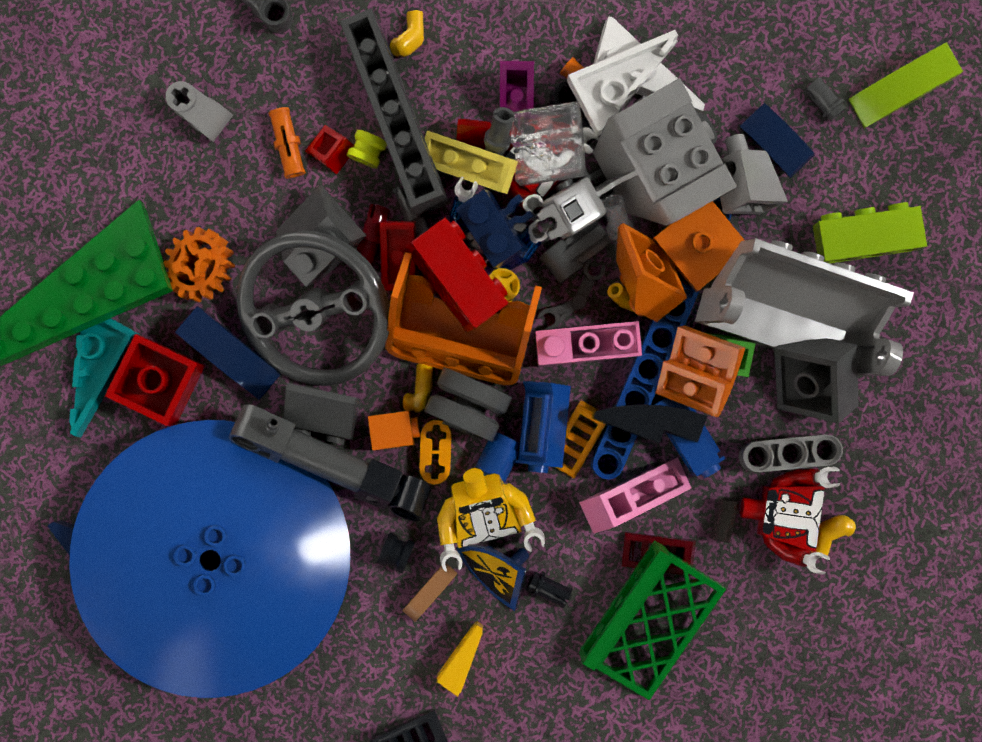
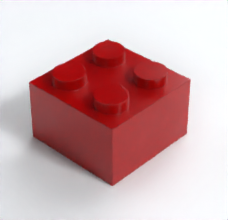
[105,334,205,426]

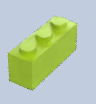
[813,202,927,264]

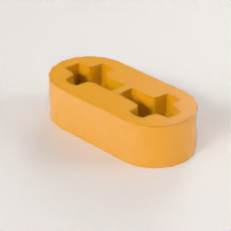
[419,420,452,485]

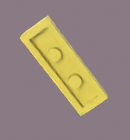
[425,131,518,194]

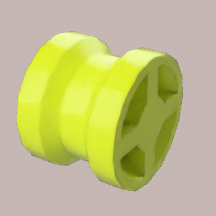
[346,130,387,169]

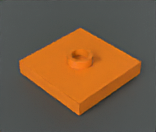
[653,201,744,292]

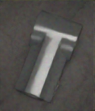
[540,221,611,284]

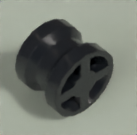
[377,532,415,574]

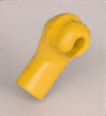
[389,10,424,57]
[811,515,856,556]

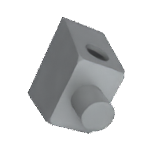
[720,134,788,215]

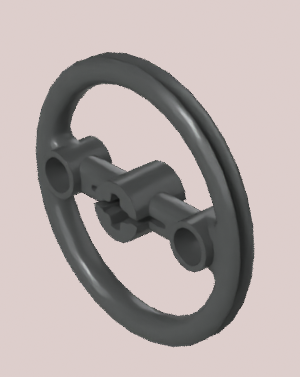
[236,231,390,386]

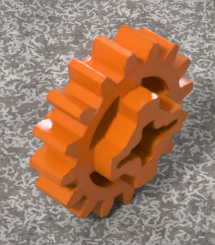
[164,227,235,303]

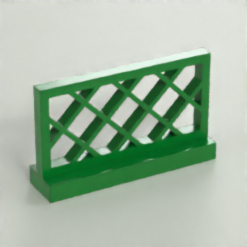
[579,540,726,700]

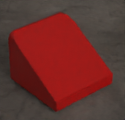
[456,118,491,150]
[305,125,354,175]

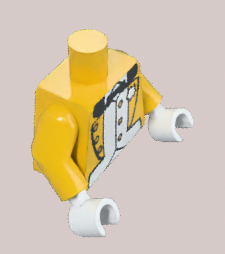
[437,468,545,572]

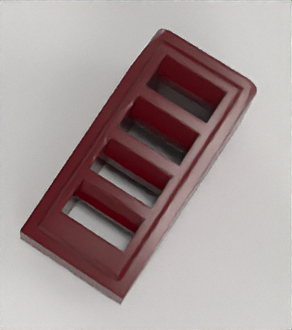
[621,532,696,576]

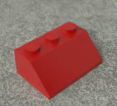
[405,217,509,332]

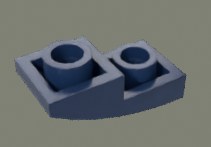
[740,103,815,178]

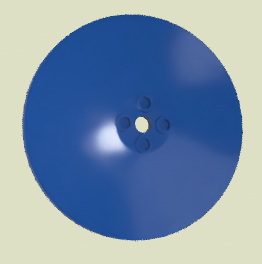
[69,420,350,698]

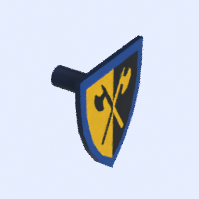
[456,544,529,611]

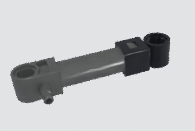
[229,404,432,522]

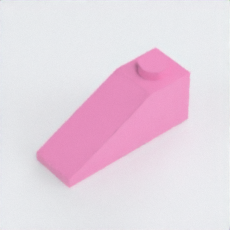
[579,457,691,534]

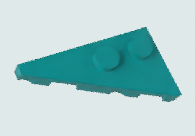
[69,318,139,438]

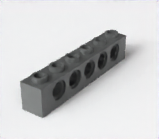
[340,8,450,217]

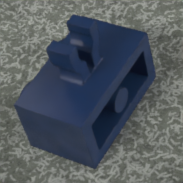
[456,189,535,268]

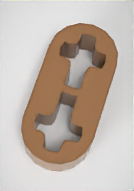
[402,562,457,622]

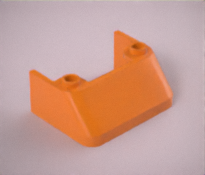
[385,252,542,385]

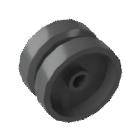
[424,367,512,442]

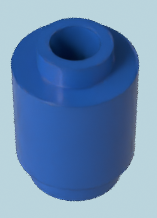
[475,432,520,482]

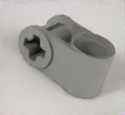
[165,81,233,142]

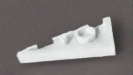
[593,16,705,114]
[567,30,678,137]

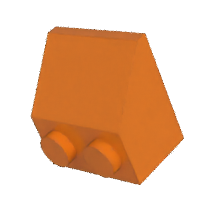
[616,223,687,322]

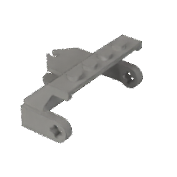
[695,238,913,376]

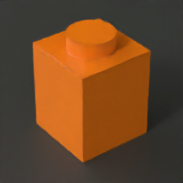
[368,411,420,451]

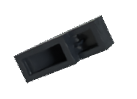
[591,405,708,443]

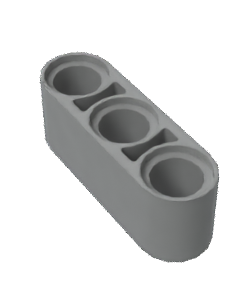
[738,435,843,472]

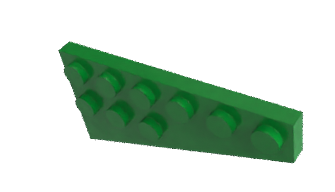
[0,199,173,367]

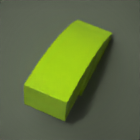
[848,42,963,129]

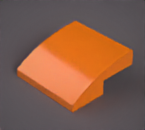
[655,325,746,418]

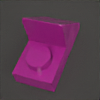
[499,61,534,127]

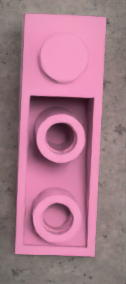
[535,321,642,367]

